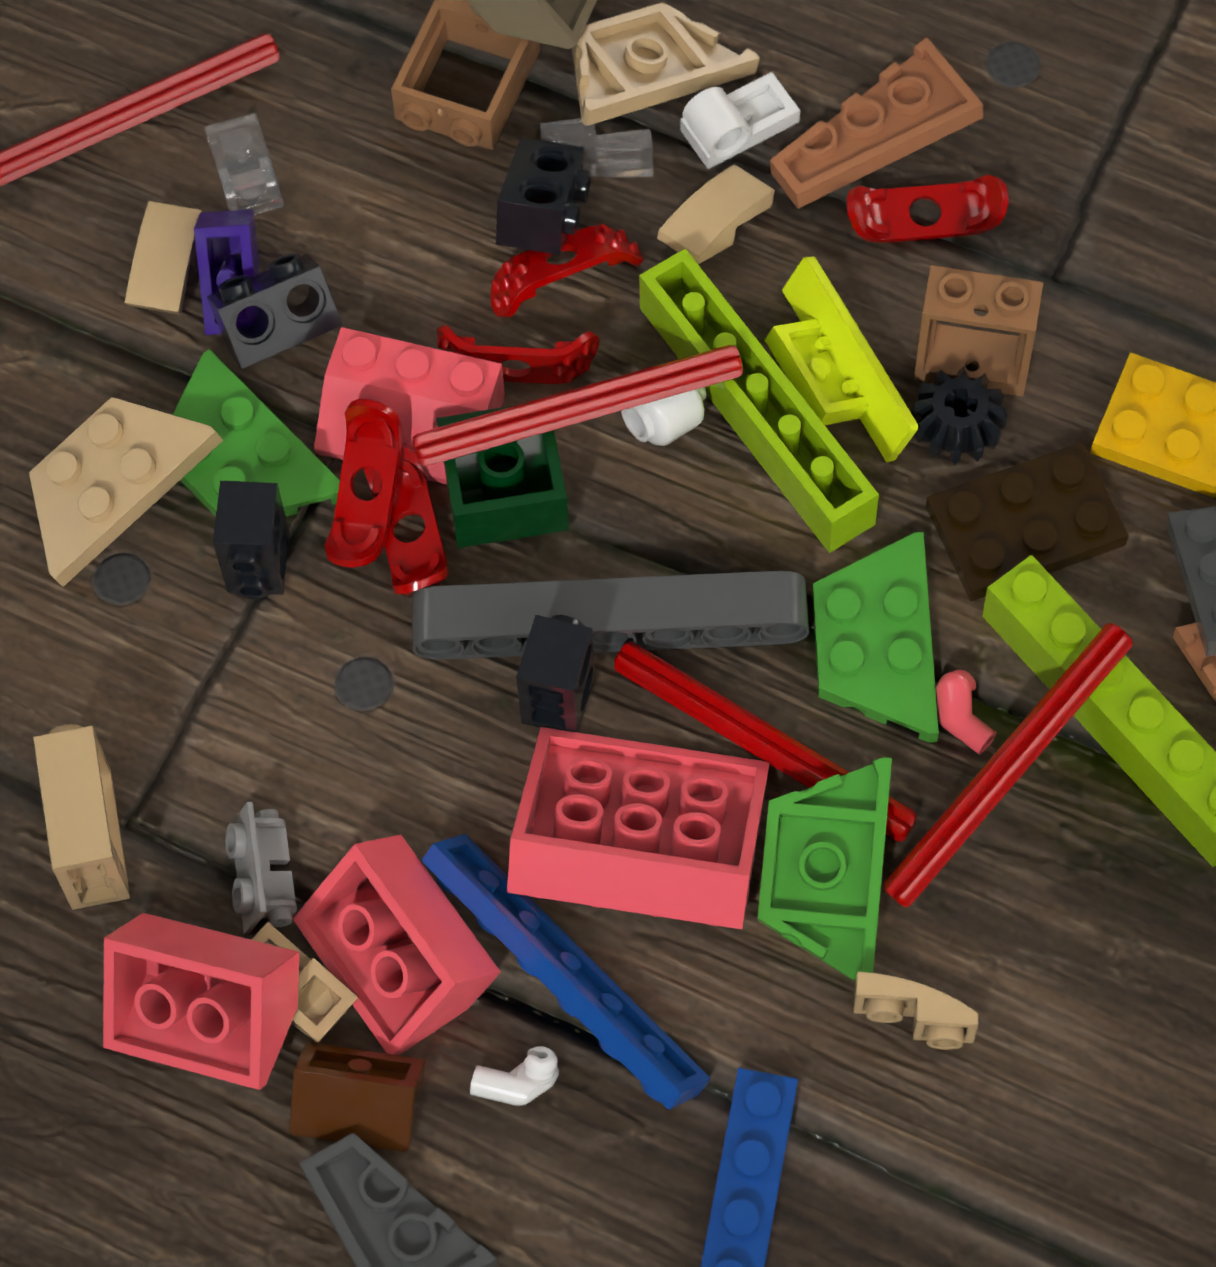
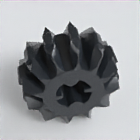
[911,366,1007,466]

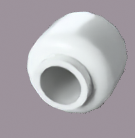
[621,363,706,446]

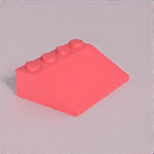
[507,727,770,930]

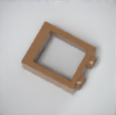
[391,0,541,150]
[914,265,1044,397]

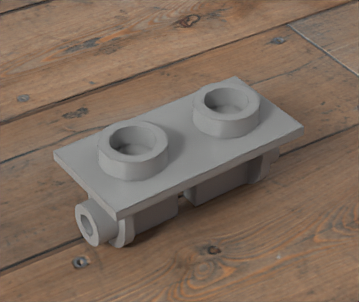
[225,802,297,934]

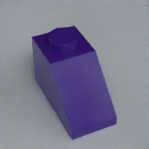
[194,209,259,335]

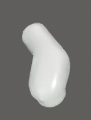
[470,1046,559,1106]

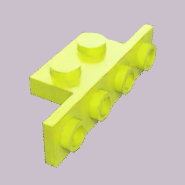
[765,256,918,462]

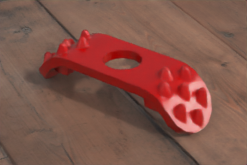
[846,175,1009,243]
[490,224,645,318]
[436,325,600,384]
[324,399,402,568]
[364,443,449,596]

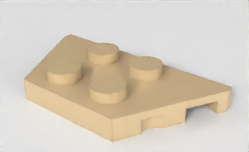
[572,2,760,126]
[29,397,223,587]

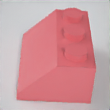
[314,327,505,485]
[292,834,501,1056]
[103,913,299,1090]

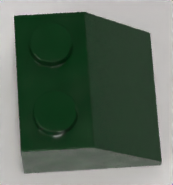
[436,405,569,548]

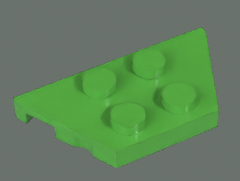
[173,349,340,517]
[812,532,939,743]
[758,757,892,982]

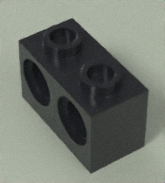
[496,137,591,255]
[207,253,343,369]
[213,481,290,599]
[516,614,595,732]

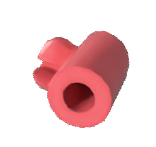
[936,670,997,755]

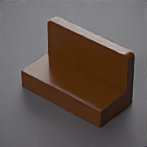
[289,1042,425,1152]

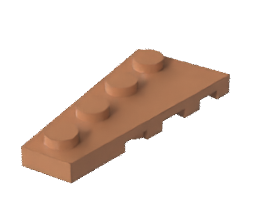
[770,37,983,209]

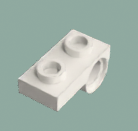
[680,72,800,169]

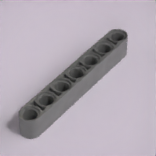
[412,571,809,660]

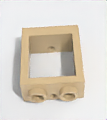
[33,724,131,910]

